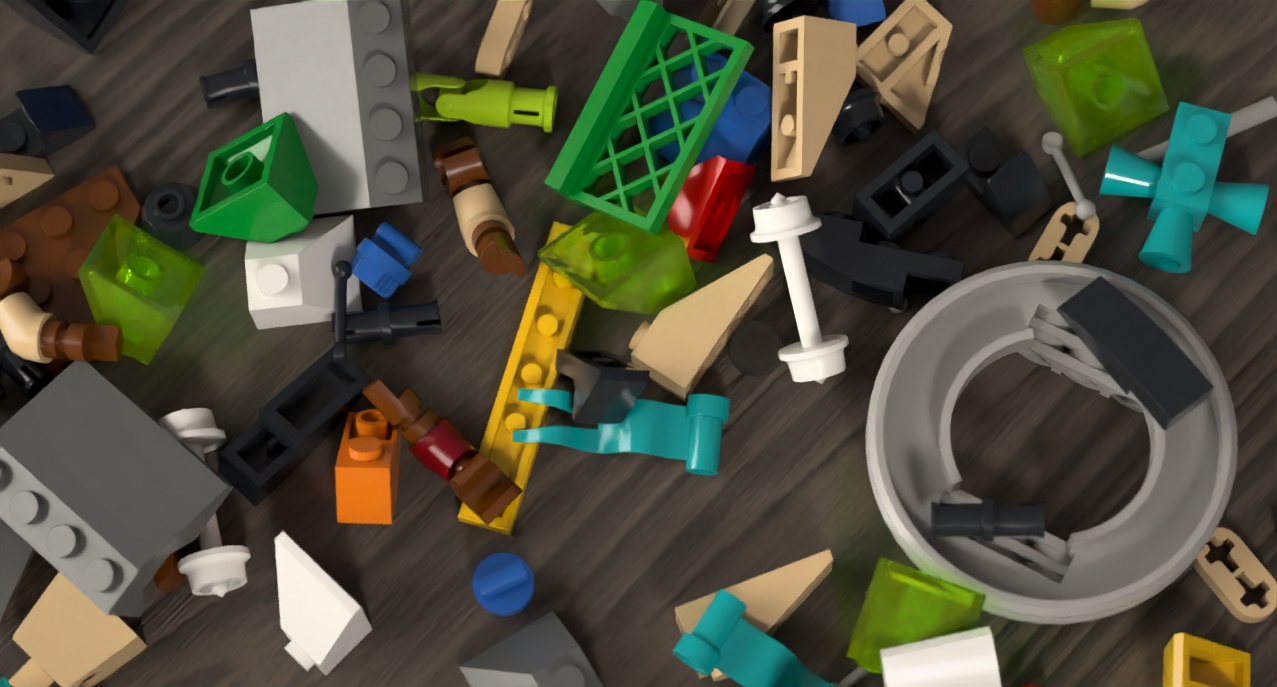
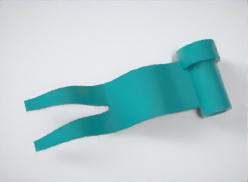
[512,389,730,476]
[672,589,836,687]

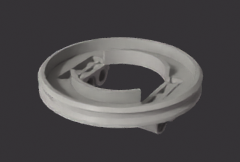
[866,260,1238,625]

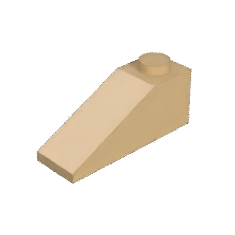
[771,15,858,183]
[629,254,774,403]
[675,549,834,681]

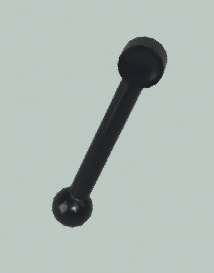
[332,260,352,364]

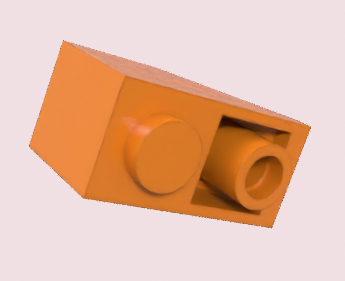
[335,409,402,525]

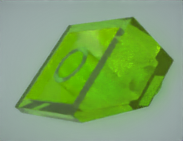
[1022,18,1170,157]
[537,202,697,315]
[78,214,206,366]
[847,557,987,674]

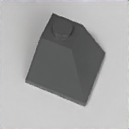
[459,611,604,687]

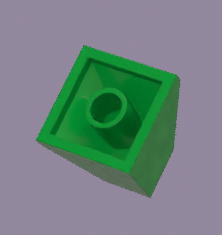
[189,111,319,244]

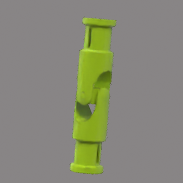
[416,72,558,133]

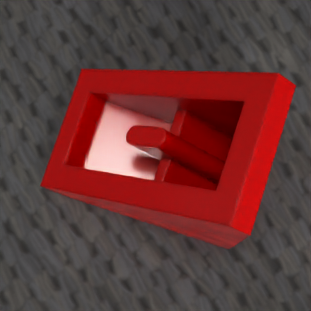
[667,155,756,263]

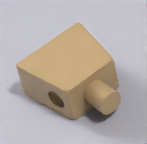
[8,572,147,687]

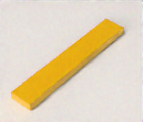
[458,221,605,536]

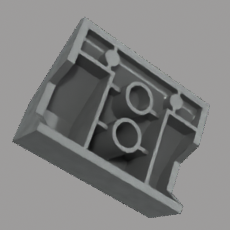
[250,0,431,215]
[0,361,233,618]

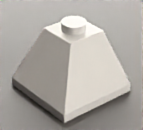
[245,215,362,329]
[275,531,372,675]

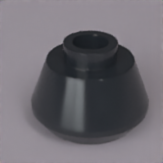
[139,182,206,251]

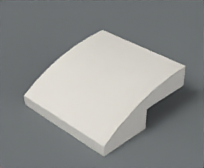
[880,626,1001,687]

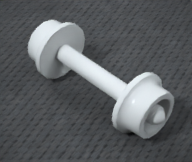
[750,193,849,384]
[159,408,251,597]

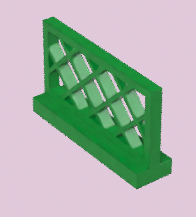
[544,0,755,236]

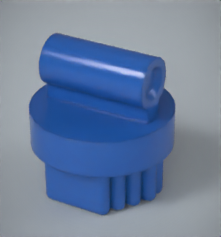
[349,221,423,299]
[473,553,535,617]

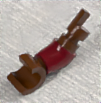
[362,379,523,525]

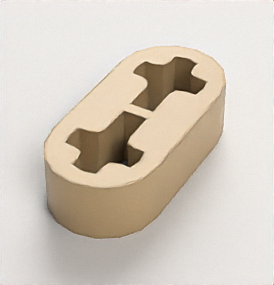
[475,0,533,80]
[1028,202,1100,263]
[1192,527,1277,623]

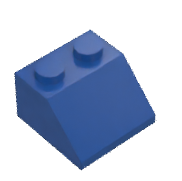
[641,43,772,167]

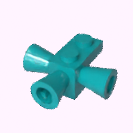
[1099,101,1269,273]

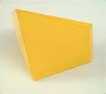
[1163,633,1251,687]

